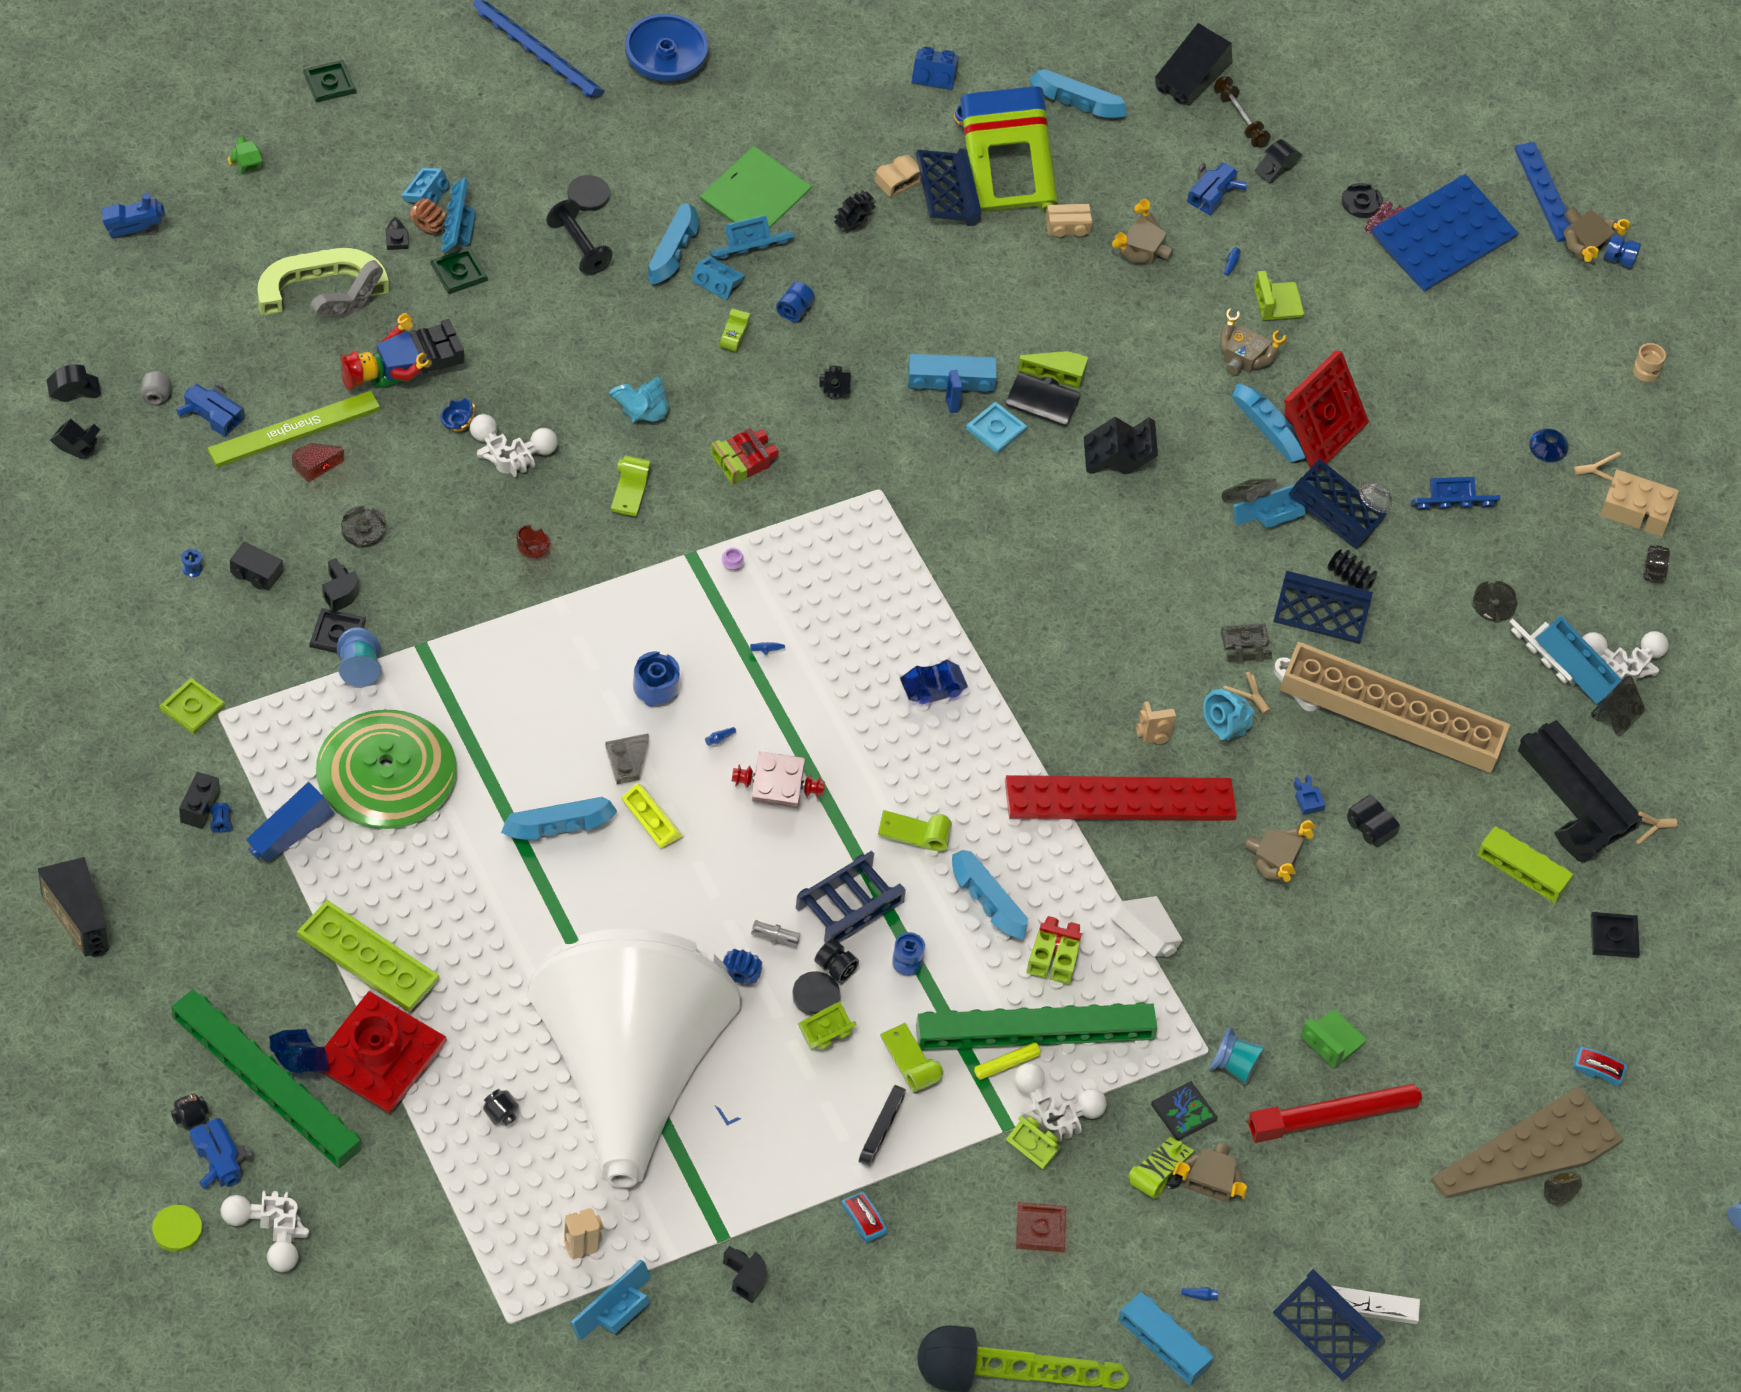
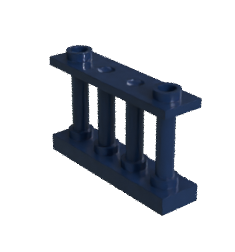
[795,850,906,943]

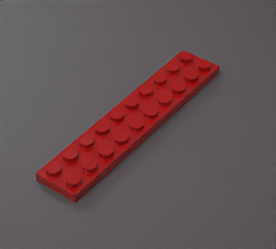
[1005,775,1237,821]

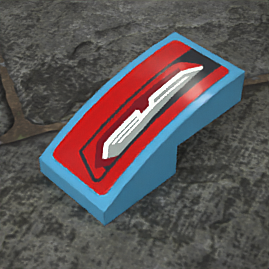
[1573,1047,1627,1086]
[841,1191,888,1243]

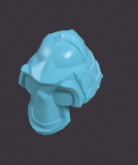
[609,376,669,423]
[1203,688,1254,741]

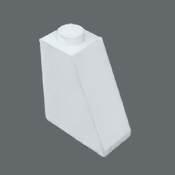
[1110,896,1183,957]

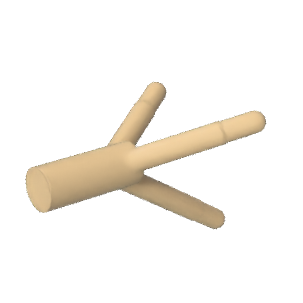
[1574,452,1621,481]
[1223,672,1270,714]
[1636,811,1677,844]

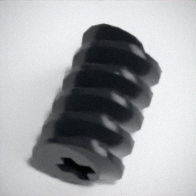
[1327,549,1378,591]

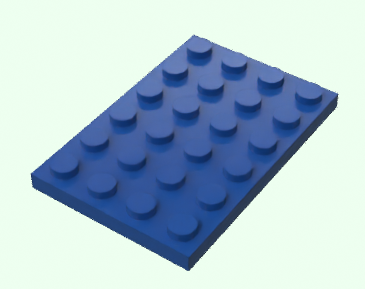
[1371,174,1519,292]

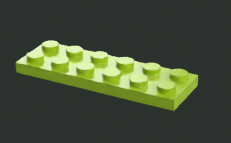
[297,900,439,1013]

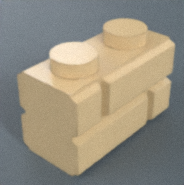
[1045,204,1092,237]
[564,1208,603,1260]

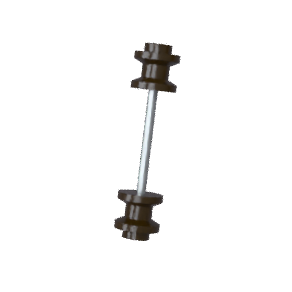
[1214,76,1271,148]

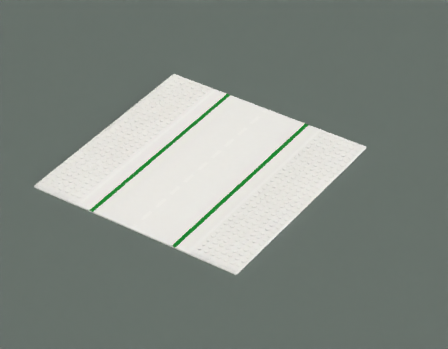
[218,490,1208,1324]

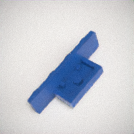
[1411,477,1501,510]

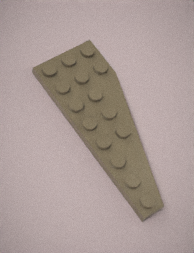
[1431,1087,1624,1199]

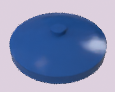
[625,14,708,81]

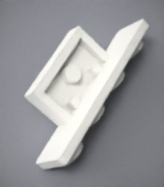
[1509,619,1576,687]

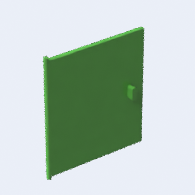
[699,146,813,228]

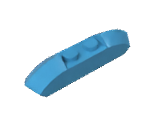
[1029,69,1127,118]
[648,203,699,285]
[1232,383,1306,462]
[501,797,617,840]
[952,850,1028,940]

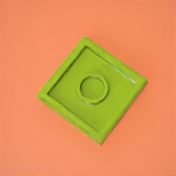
[159,678,225,735]

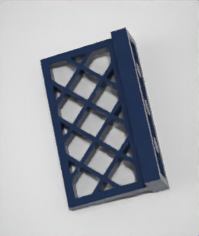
[916,148,982,226]
[1288,458,1387,549]
[1273,570,1373,644]
[1273,1269,1386,1381]

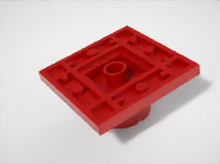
[1284,350,1369,472]
[311,991,447,1114]

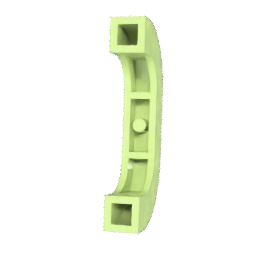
[258,248,389,316]

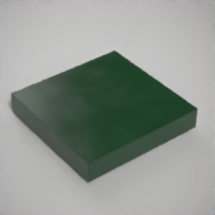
[303,60,356,103]
[430,247,488,294]

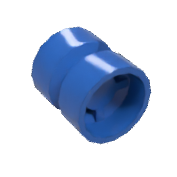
[1604,234,1641,269]
[776,282,815,323]
[892,932,925,976]

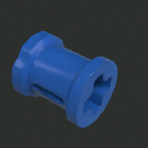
[181,549,203,577]
[210,803,232,833]

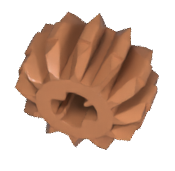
[410,198,446,235]

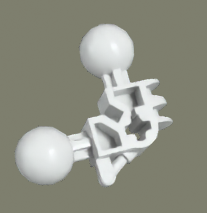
[469,414,558,477]
[1582,631,1669,688]
[1015,1063,1107,1143]
[220,1190,309,1273]

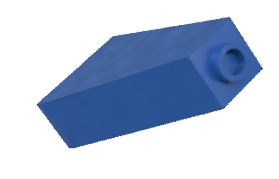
[246,781,335,863]

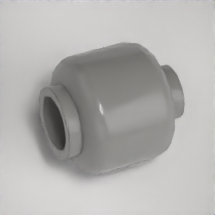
[141,371,171,405]

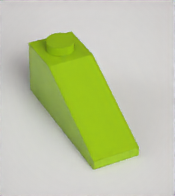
[1017,351,1088,388]

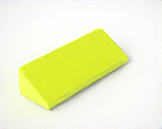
[621,783,683,848]

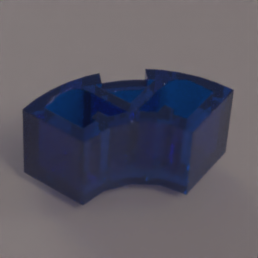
[900,659,968,704]
[269,1029,329,1073]

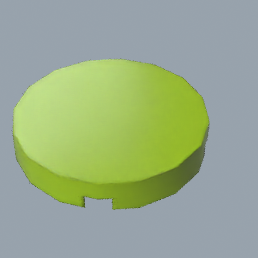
[152,1205,202,1252]

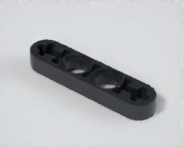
[858,1085,906,1167]

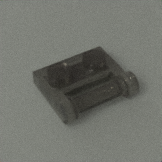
[1221,479,1278,503]

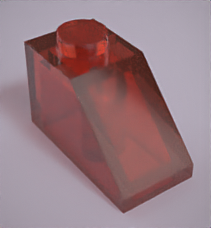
[292,443,344,483]

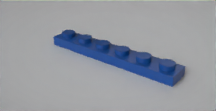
[1514,142,1571,243]

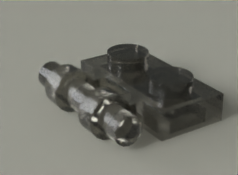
[1221,623,1272,664]

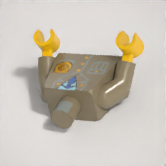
[1220,308,1287,375]

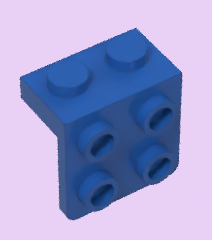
[911,47,959,89]

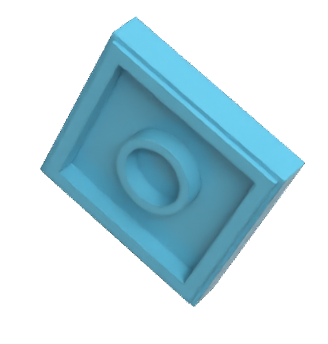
[966,401,1028,454]

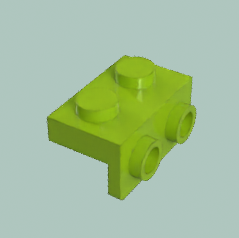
[797,1001,857,1050]
[1006,1115,1062,1170]

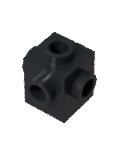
[819,365,851,397]

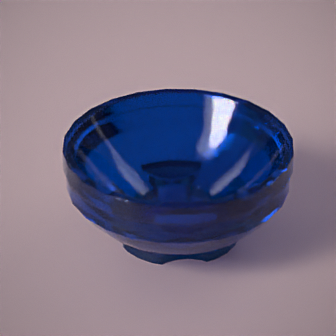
[1529,428,1569,462]

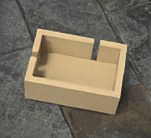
[1600,469,1679,537]

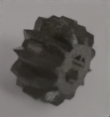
[1643,545,1670,583]

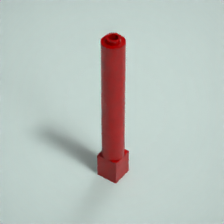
[1247,1083,1422,1143]

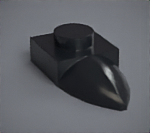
[385,217,408,250]

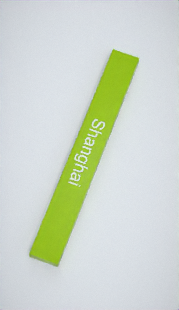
[208,391,380,468]

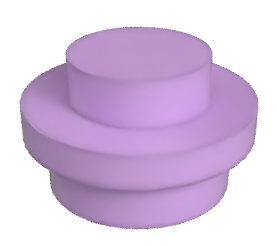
[722,548,744,569]

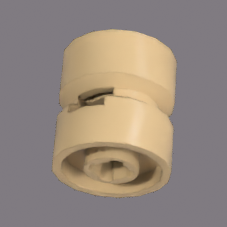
[1633,343,1666,382]

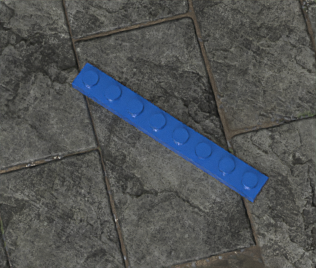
[473,0,605,98]

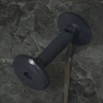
[546,199,613,275]

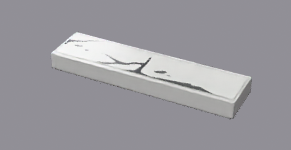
[1320,1286,1420,1324]

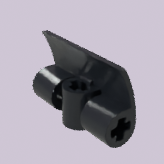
[1006,371,1081,426]

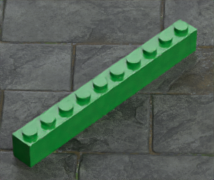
[171,989,361,1169]
[916,1002,1157,1050]

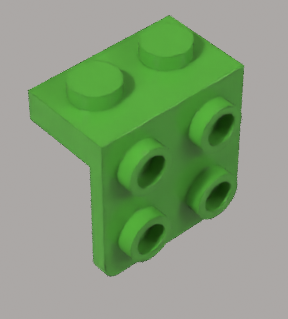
[1301,1010,1366,1068]

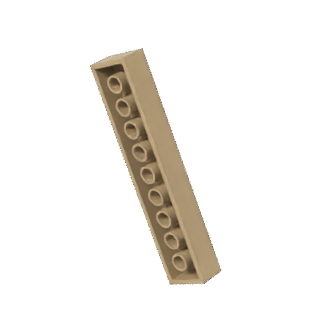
[1279,641,1510,773]

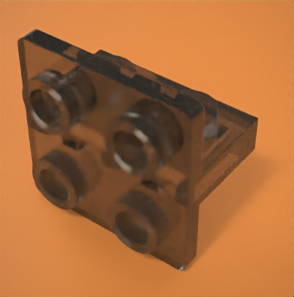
[1591,675,1646,736]

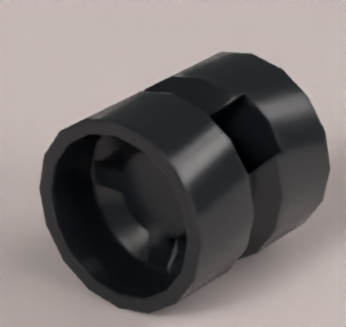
[814,938,859,983]

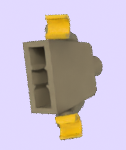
[1112,199,1174,265]
[1563,207,1630,262]
[1245,820,1316,883]
[1173,1143,1247,1203]

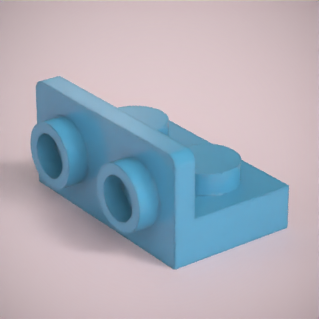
[401,167,450,204]
[692,256,745,300]

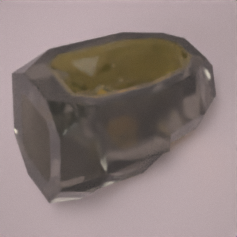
[1544,1172,1583,1206]

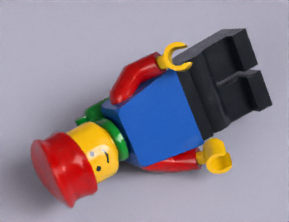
[340,313,464,391]

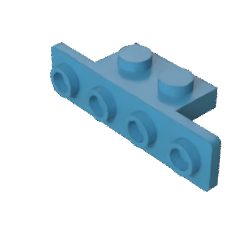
[441,177,476,253]
[709,215,795,259]
[1233,480,1313,528]
[571,1260,651,1340]

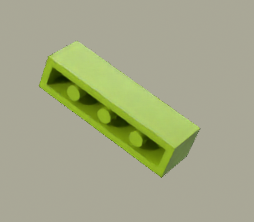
[1477,826,1573,904]

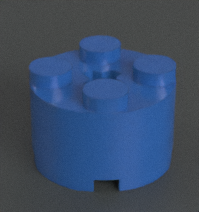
[633,651,680,706]

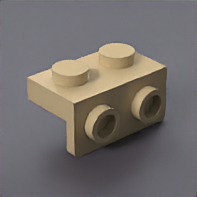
[1136,701,1176,744]

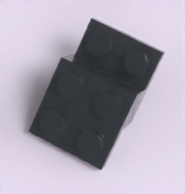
[1084,417,1158,474]

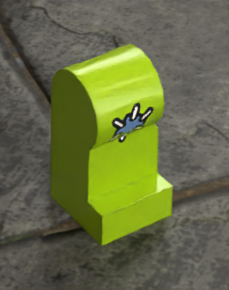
[720,309,750,352]

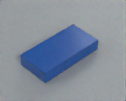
[945,370,962,413]

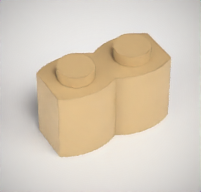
[874,155,922,198]

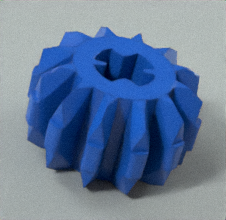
[723,949,763,985]

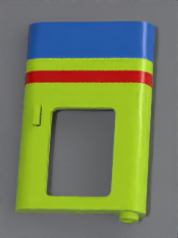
[960,86,1058,212]

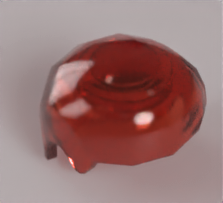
[516,525,551,558]

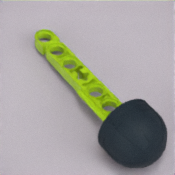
[917,1325,1129,1392]

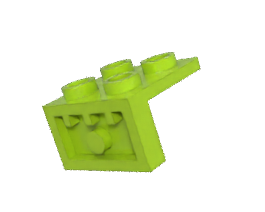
[1254,271,1304,320]

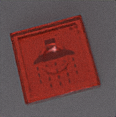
[1016,1202,1066,1252]

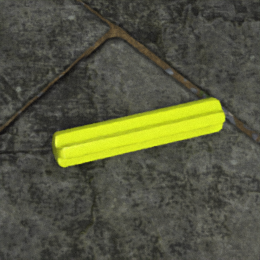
[974,1042,1041,1080]

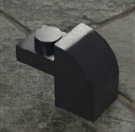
[1255,139,1303,183]
[46,364,101,402]
[50,419,101,459]
[322,558,358,611]
[1554,819,1609,862]
[723,1246,766,1303]

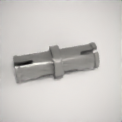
[751,920,801,948]

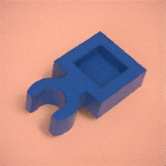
[1294,774,1326,815]

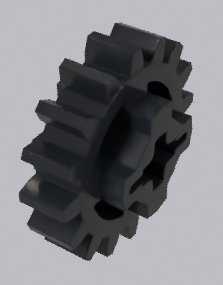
[834,190,876,233]

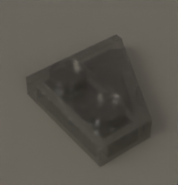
[605,733,649,784]

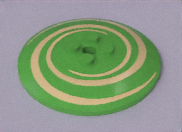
[316,709,456,829]

